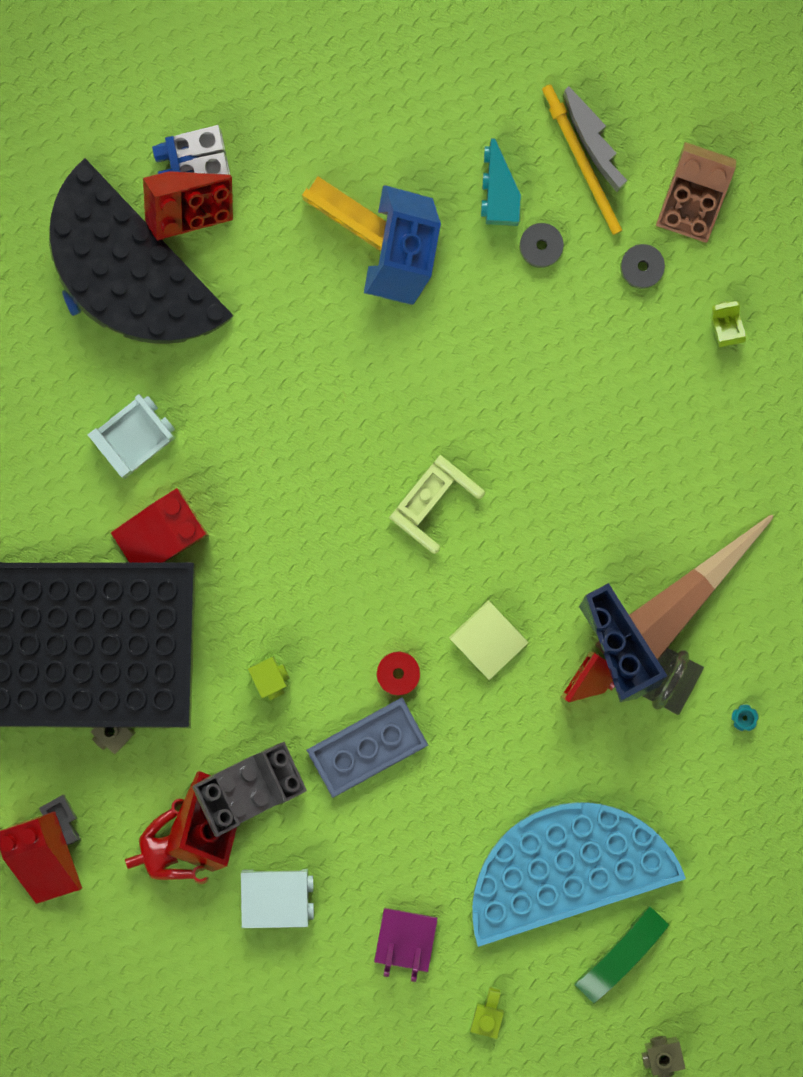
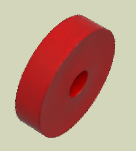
[377,651,420,695]

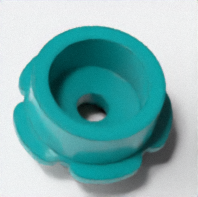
[731,704,759,731]

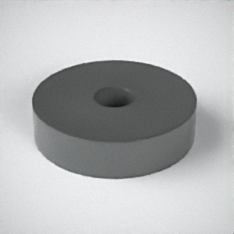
[520,223,564,268]
[620,244,665,289]

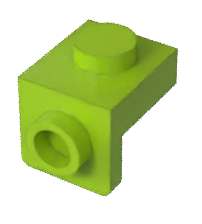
[711,301,746,347]

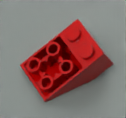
[143,171,233,240]

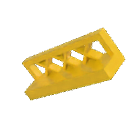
[302,176,386,252]

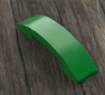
[574,905,669,1003]

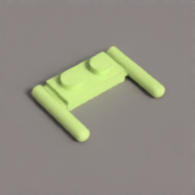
[389,455,485,554]

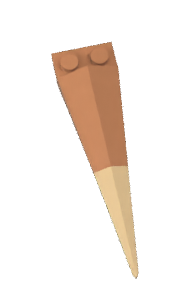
[596,515,773,660]

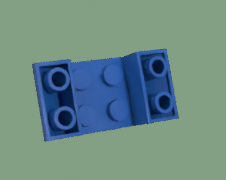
[364,185,441,305]

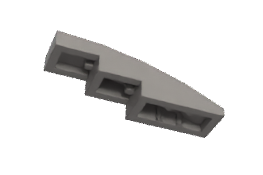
[563,86,627,192]

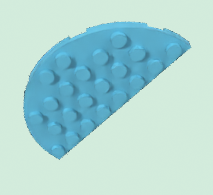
[472,802,686,947]

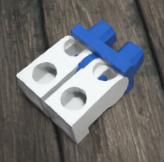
[152,125,230,175]

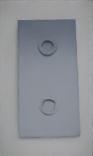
[307,697,428,798]

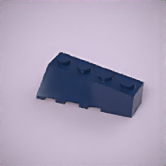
[579,583,667,702]

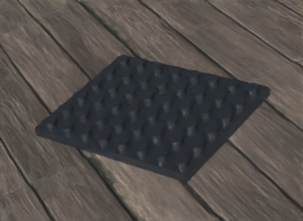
[0,563,196,728]

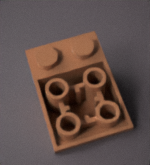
[656,142,736,243]

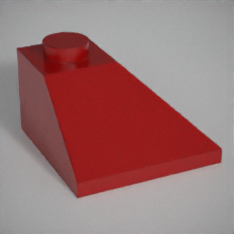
[561,651,615,702]

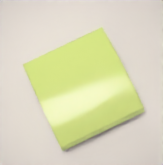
[449,600,529,680]

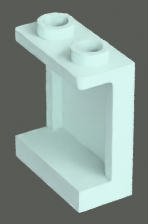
[88,394,175,479]
[241,869,314,928]

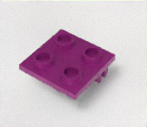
[374,908,438,982]

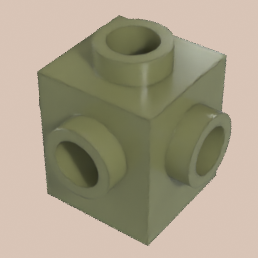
[91,728,136,754]
[641,1036,685,1077]

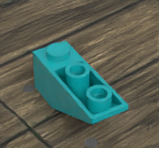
[481,138,521,226]

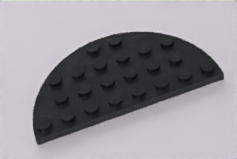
[49,158,233,344]

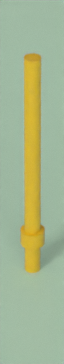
[542,84,623,235]

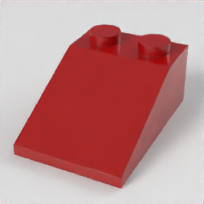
[111,488,209,563]
[165,771,237,872]
[0,811,83,904]

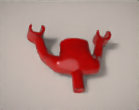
[125,799,209,884]

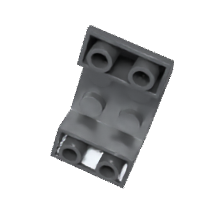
[192,742,307,837]

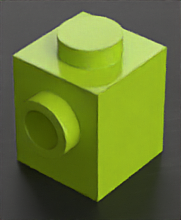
[248,656,290,700]

